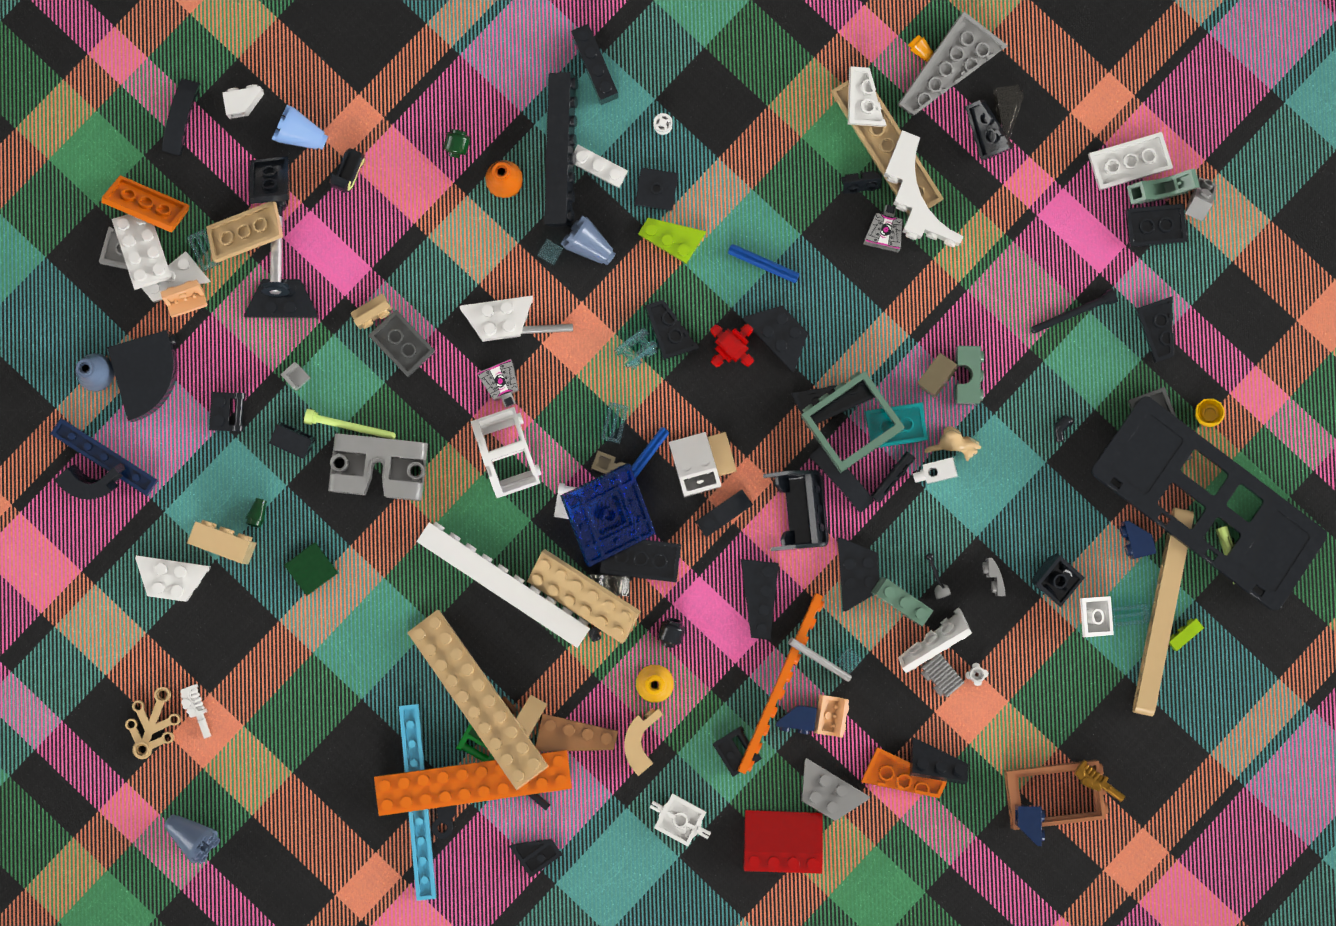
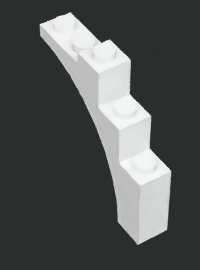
[884,130,963,247]

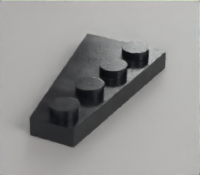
[792,380,875,428]
[740,559,779,640]

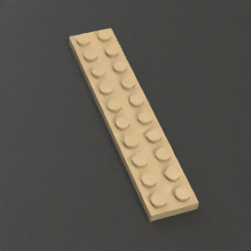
[407,610,549,790]

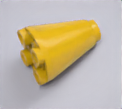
[636,665,674,703]

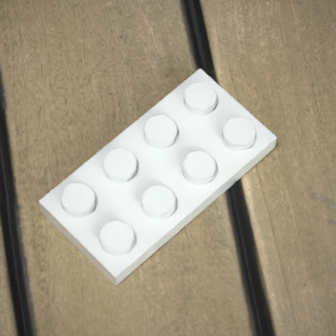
[1088,132,1173,191]
[112,214,172,290]

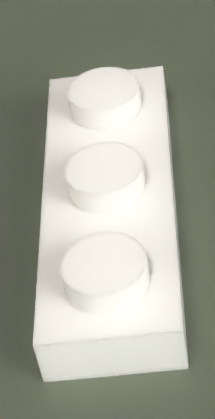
[574,145,628,188]

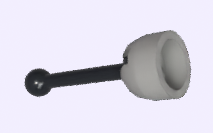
[926,553,951,599]

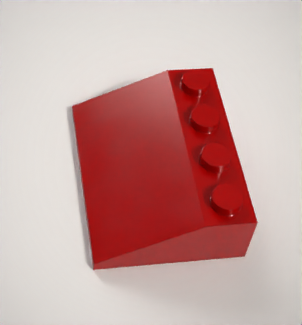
[743,810,823,874]

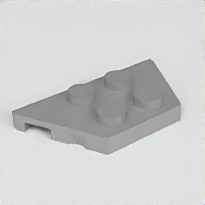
[801,758,870,821]

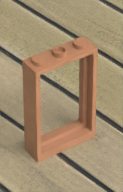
[1004,760,1109,830]

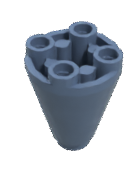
[560,216,616,266]
[76,353,115,392]
[164,814,220,864]

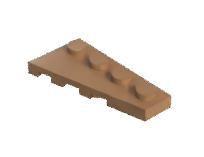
[535,714,618,752]

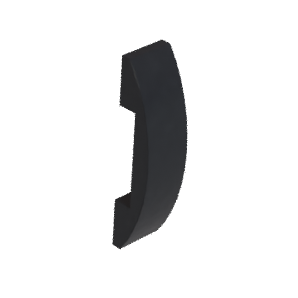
[162,78,200,156]
[809,446,875,513]

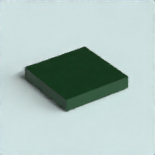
[284,542,338,596]

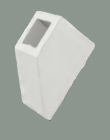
[223,85,264,119]

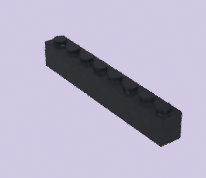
[544,72,578,227]

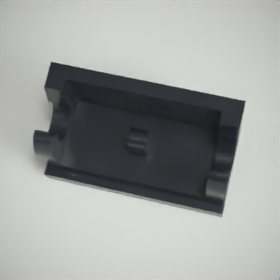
[269,422,316,459]

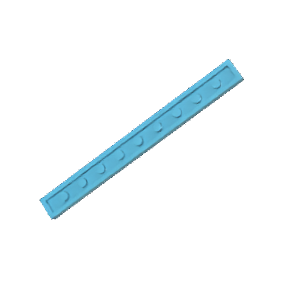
[399,704,437,901]

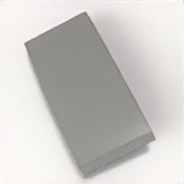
[983,558,1005,596]

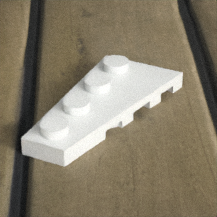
[898,607,972,673]

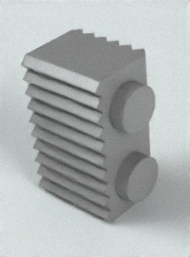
[920,653,965,697]

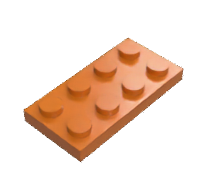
[101,175,189,233]

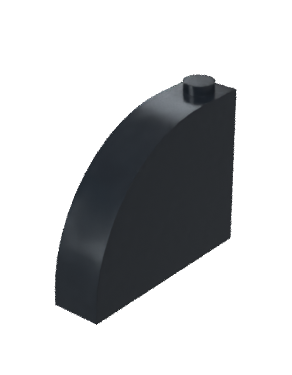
[107,330,178,422]

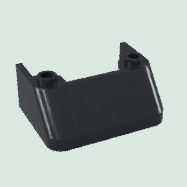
[763,470,829,551]

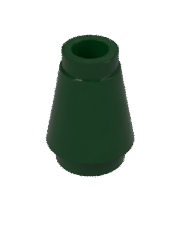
[246,498,267,528]

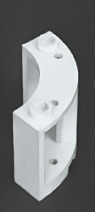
[471,407,542,498]

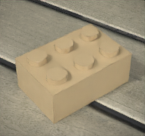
[187,520,257,565]

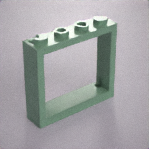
[801,371,905,473]

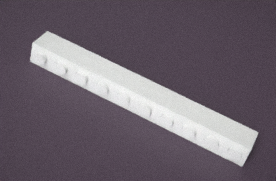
[416,522,591,648]

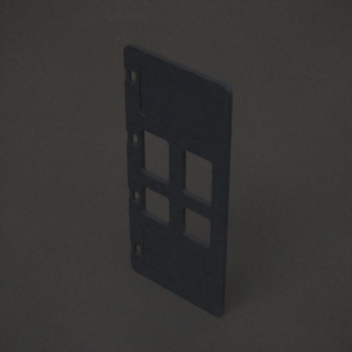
[1091,396,1327,611]

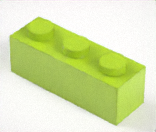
[1169,618,1204,651]

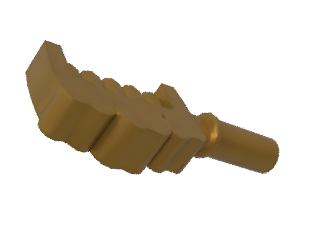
[1074,760,1125,802]

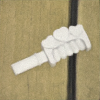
[180,684,211,739]

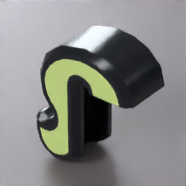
[329,148,365,193]

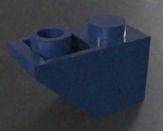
[1119,521,1157,559]
[775,705,817,734]
[1015,805,1045,846]

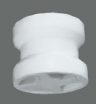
[654,113,672,135]

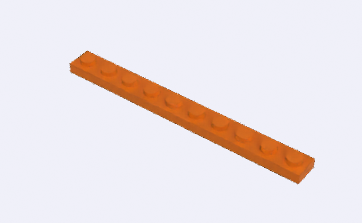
[737,593,824,774]

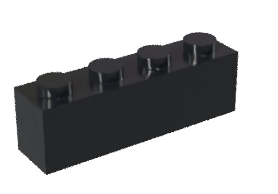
[571,24,618,105]

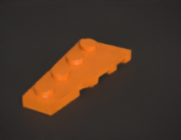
[861,747,947,798]

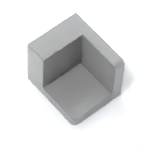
[280,362,311,391]

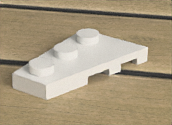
[848,66,887,127]
[142,251,211,303]

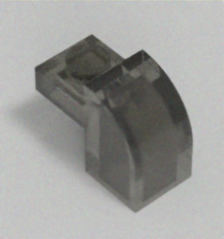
[590,574,630,596]

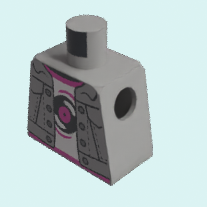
[863,205,902,253]
[477,359,519,408]

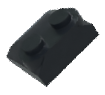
[1032,553,1085,607]

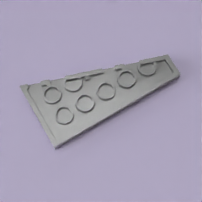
[897,12,1008,116]

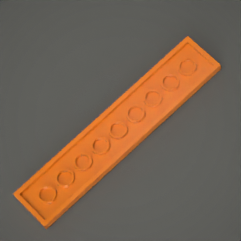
[374,750,572,816]

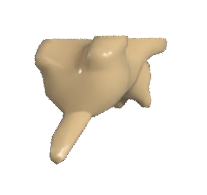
[924,426,982,462]

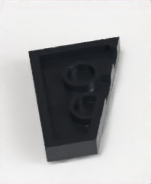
[1135,296,1174,363]

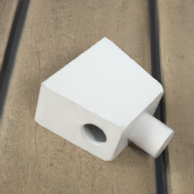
[913,457,958,484]

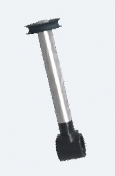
[261,200,290,296]

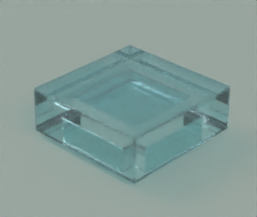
[537,239,563,265]
[835,647,862,674]

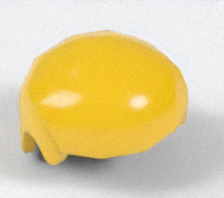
[1195,399,1225,427]

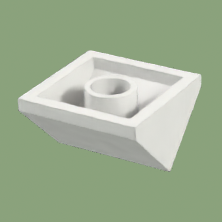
[1080,596,1114,637]

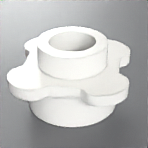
[965,663,989,686]

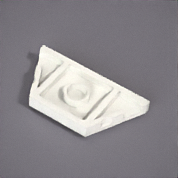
[460,296,533,342]
[136,555,211,602]

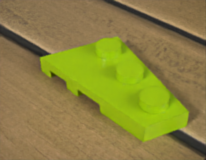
[638,218,707,265]

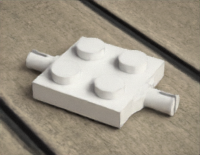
[649,793,711,846]

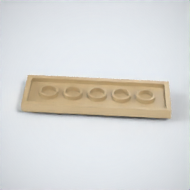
[527,549,641,644]

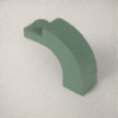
[1127,169,1200,205]

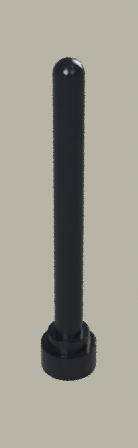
[1030,288,1118,334]

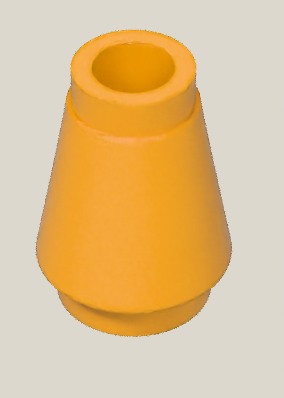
[908,35,933,63]

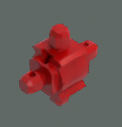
[710,324,754,368]

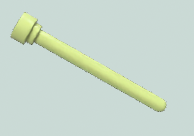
[304,409,396,439]

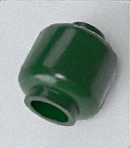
[444,129,470,158]

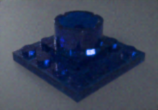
[560,463,656,567]

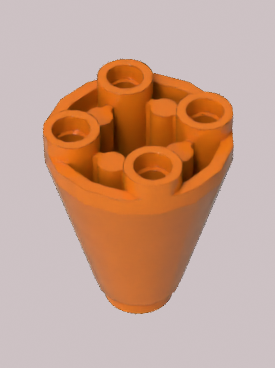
[485,160,523,198]

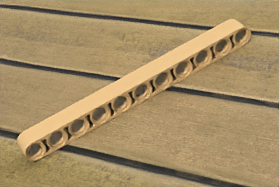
[1132,507,1194,717]

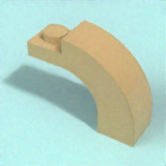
[624,708,663,776]

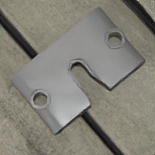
[328,434,428,501]

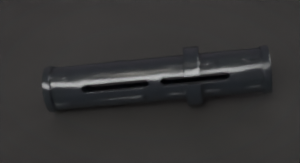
[871,451,916,503]

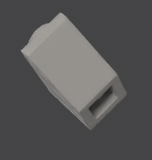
[1185,177,1217,221]

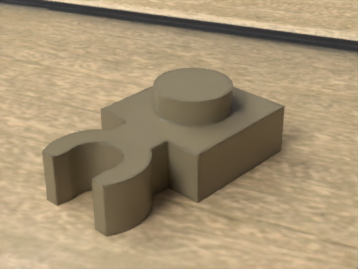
[591,451,627,477]

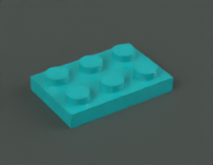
[865,402,928,448]

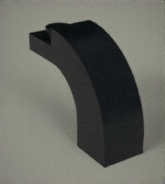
[54,463,126,500]

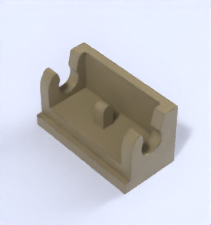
[917,353,958,399]

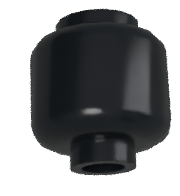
[658,618,685,648]

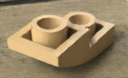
[707,432,737,476]

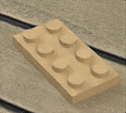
[206,202,283,263]

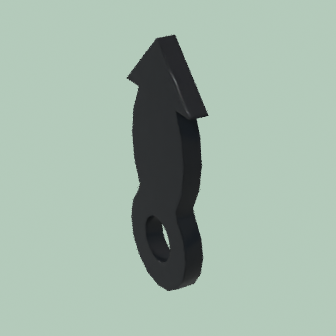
[432,805,457,839]

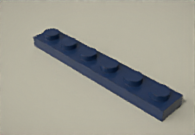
[50,418,158,496]

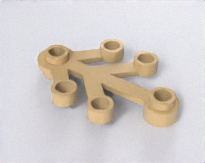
[125,687,181,759]

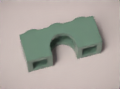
[955,346,984,405]
[871,577,933,627]

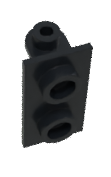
[841,171,881,194]

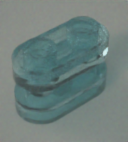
[614,328,658,370]

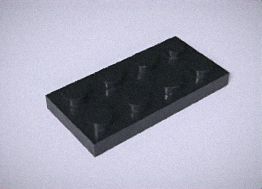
[600,535,681,582]

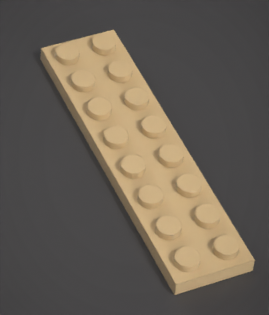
[831,80,944,216]

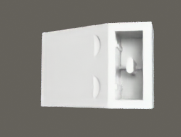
[669,432,721,497]

